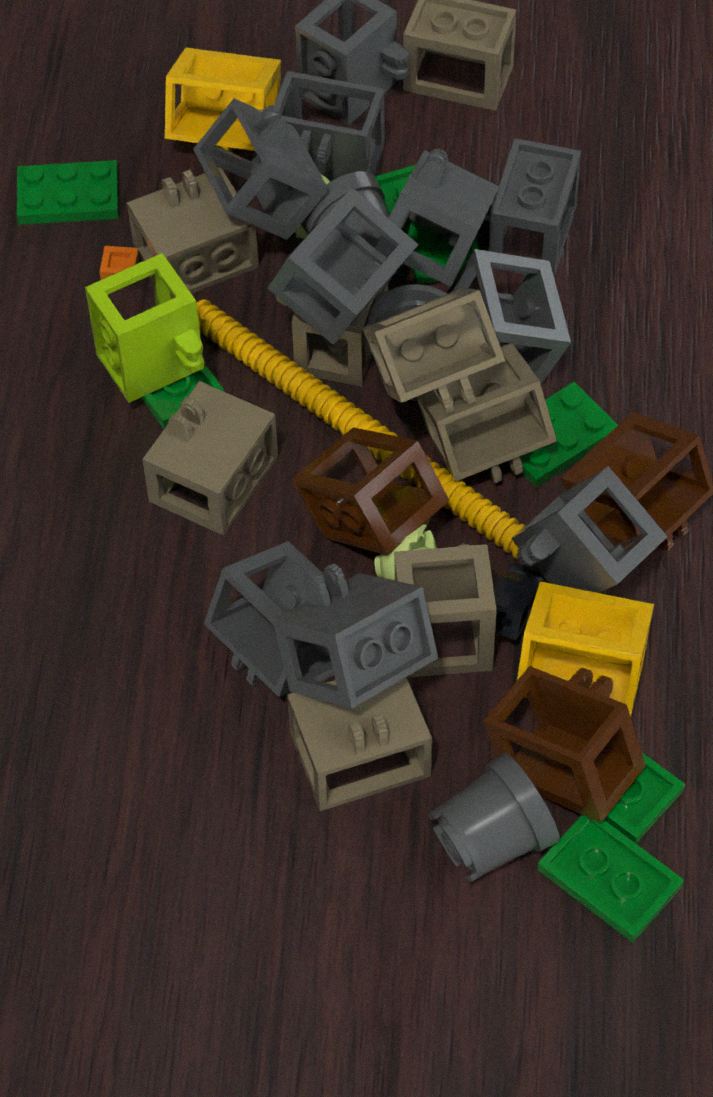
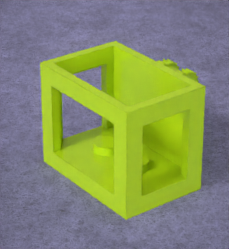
[85,253,205,403]

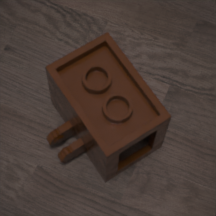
[561,412,713,559]
[291,427,449,555]
[484,666,646,823]

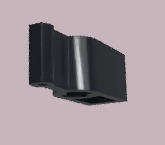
[493,562,546,640]

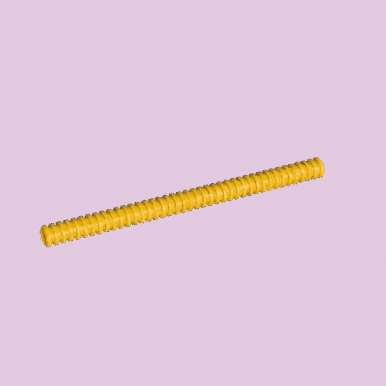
[197,299,526,566]

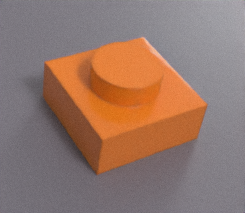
[100,246,139,280]

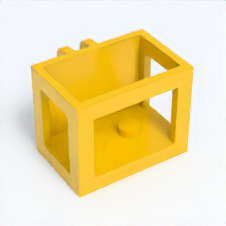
[165,48,281,153]
[517,581,654,717]

